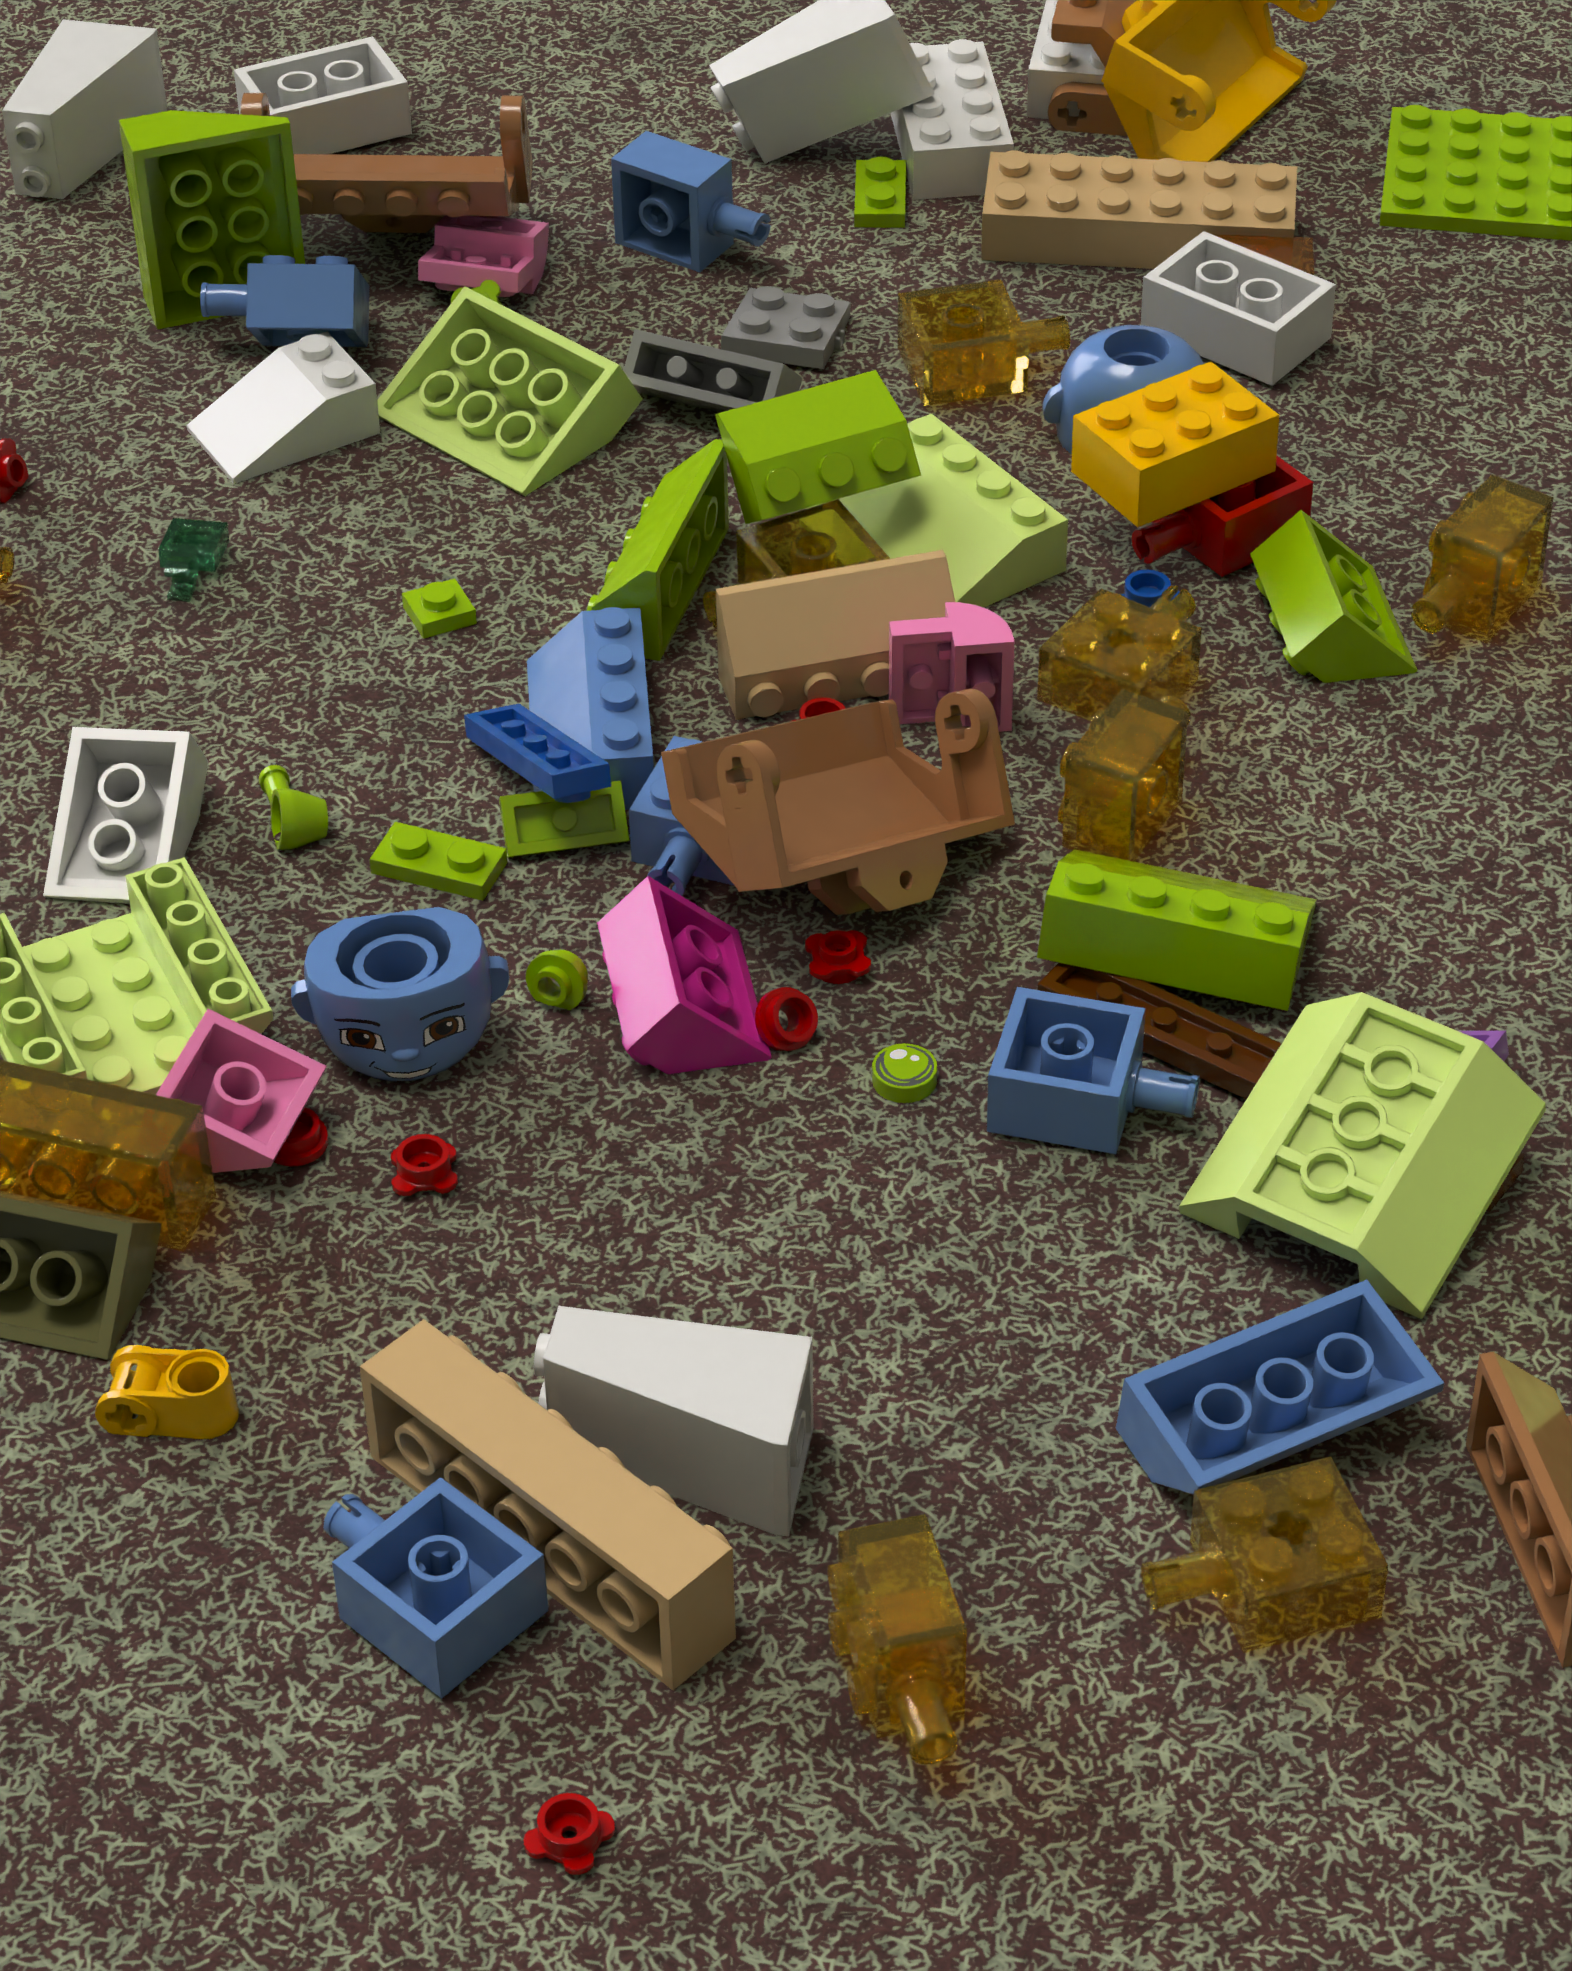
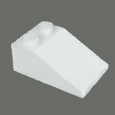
[187,332,380,484]
[43,727,208,904]

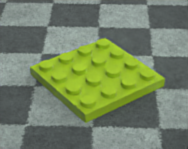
[1379,105,1572,241]

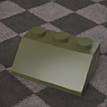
[0,1191,162,1360]

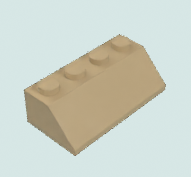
[716,550,955,720]

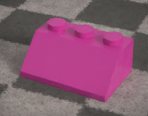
[597,876,772,1074]

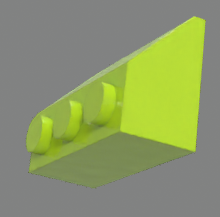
[715,370,921,524]
[1250,510,1418,683]

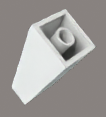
[709,0,934,163]
[2,19,167,199]
[534,1306,814,1536]

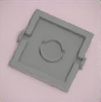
[721,286,851,369]

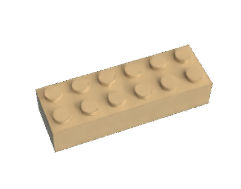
[982,150,1297,269]
[360,1319,736,1691]

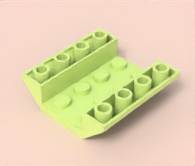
[0,857,273,1124]
[1179,992,1546,1319]

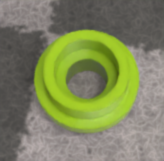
[526,949,588,1010]

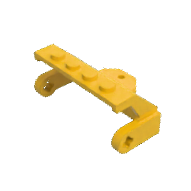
[1101,0,1336,162]

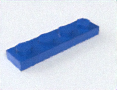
[464,703,611,803]

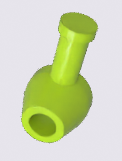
[259,765,328,850]

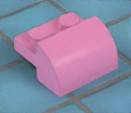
[418,216,549,297]
[889,602,1015,732]

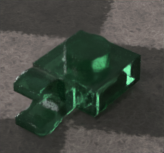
[158,518,229,602]

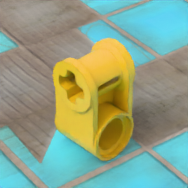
[95,1345,239,1439]

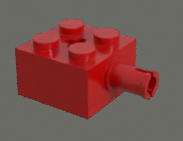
[1131,456,1314,577]

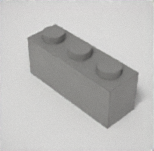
[623,329,802,413]

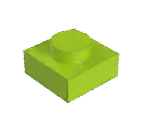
[402,578,477,639]

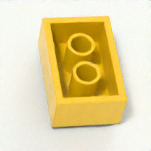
[1071,361,1279,528]

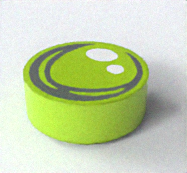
[872,1043,937,1103]

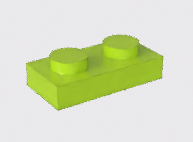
[854,157,906,228]
[499,780,630,858]
[369,822,508,901]

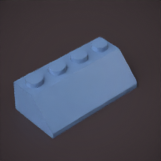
[527,607,654,810]
[1116,1279,1444,1495]

